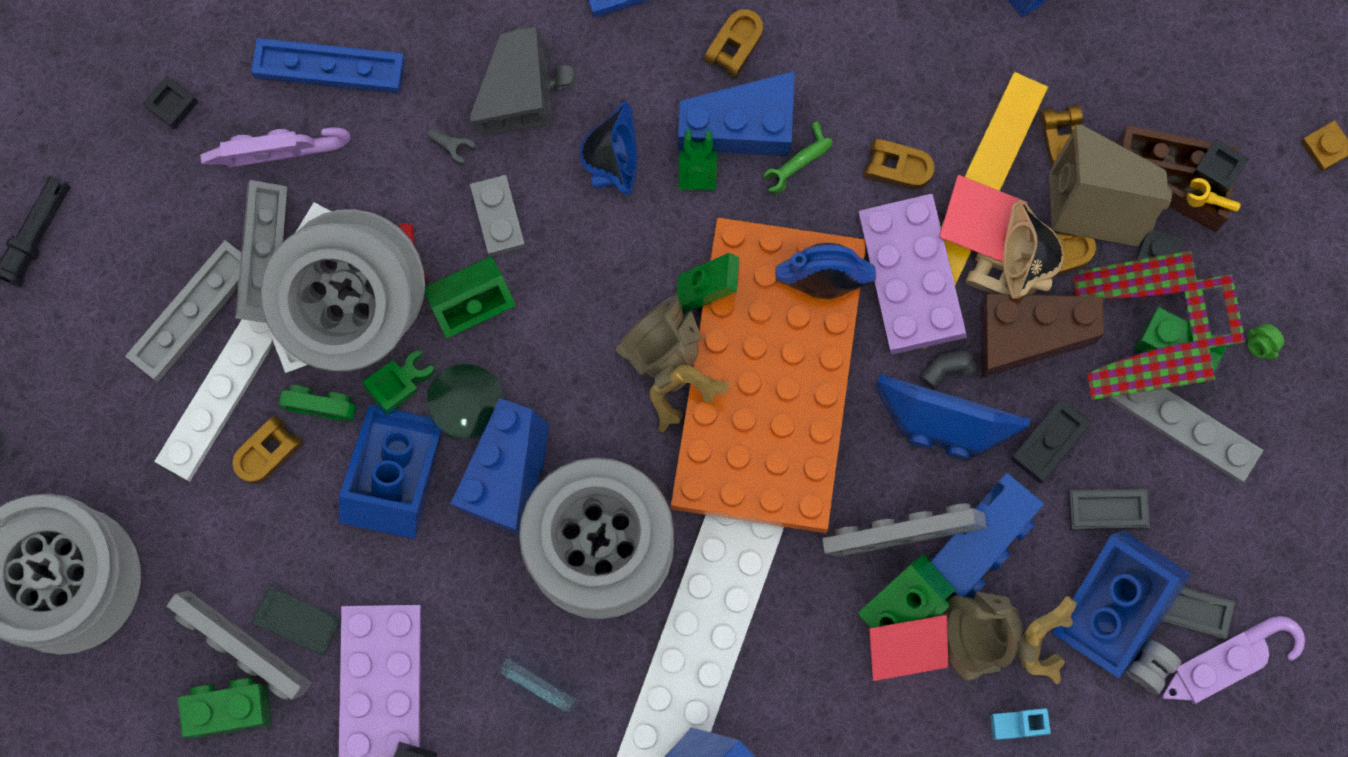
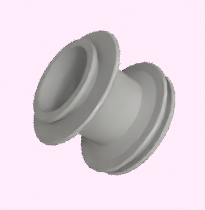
[260,209,425,372]
[519,458,674,619]
[0,494,141,655]

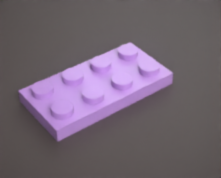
[859,194,967,355]
[339,605,422,757]

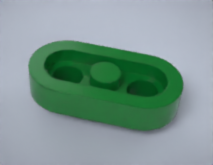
[277,385,357,422]

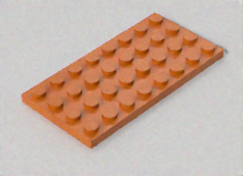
[671,217,866,533]

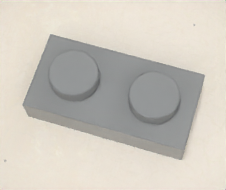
[470,175,525,257]

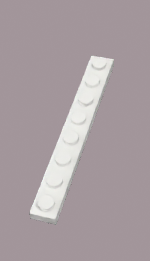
[154,202,331,482]

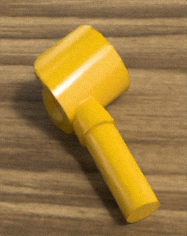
[1186,178,1240,212]

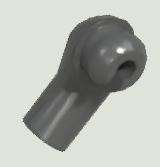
[919,349,978,389]

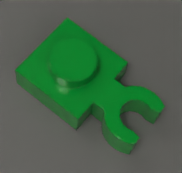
[679,130,717,190]
[363,350,434,415]

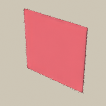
[939,175,1027,262]
[869,615,948,681]

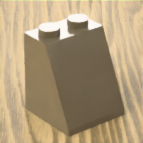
[1049,124,1172,247]

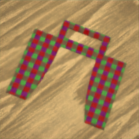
[1073,251,1245,400]

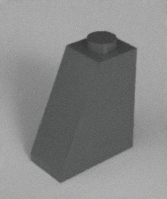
[470,27,554,135]

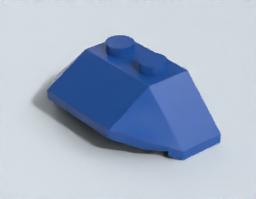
[875,374,1030,460]

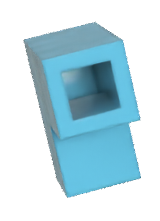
[990,708,1050,740]

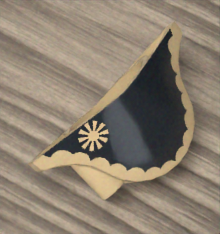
[1003,200,1064,299]

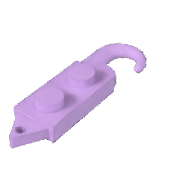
[201,128,350,167]
[1161,616,1305,704]

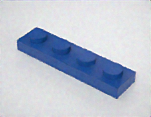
[251,38,405,93]

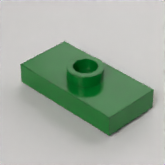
[677,253,739,313]

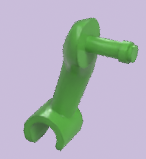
[763,122,832,195]

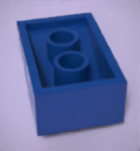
[339,405,444,539]
[1052,531,1191,678]

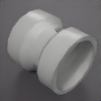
[1125,639,1181,695]

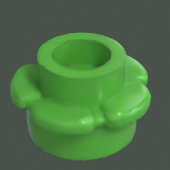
[1247,323,1284,360]

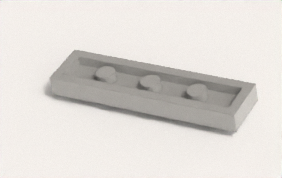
[235,180,287,323]
[125,240,241,382]
[1109,388,1264,484]
[822,504,987,557]
[167,591,313,700]

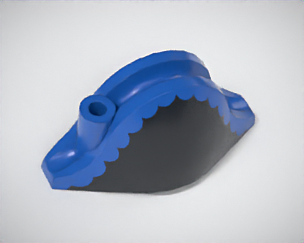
[580,101,637,196]
[775,242,876,299]

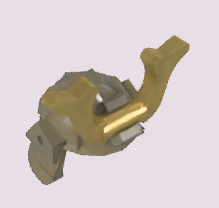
[615,295,730,433]
[941,592,1077,684]

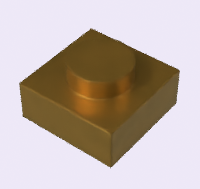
[1301,120,1348,172]

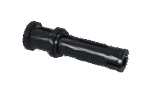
[0,176,71,288]

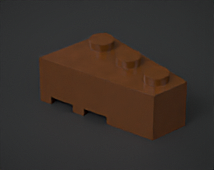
[1116,125,1240,232]
[981,294,1104,379]

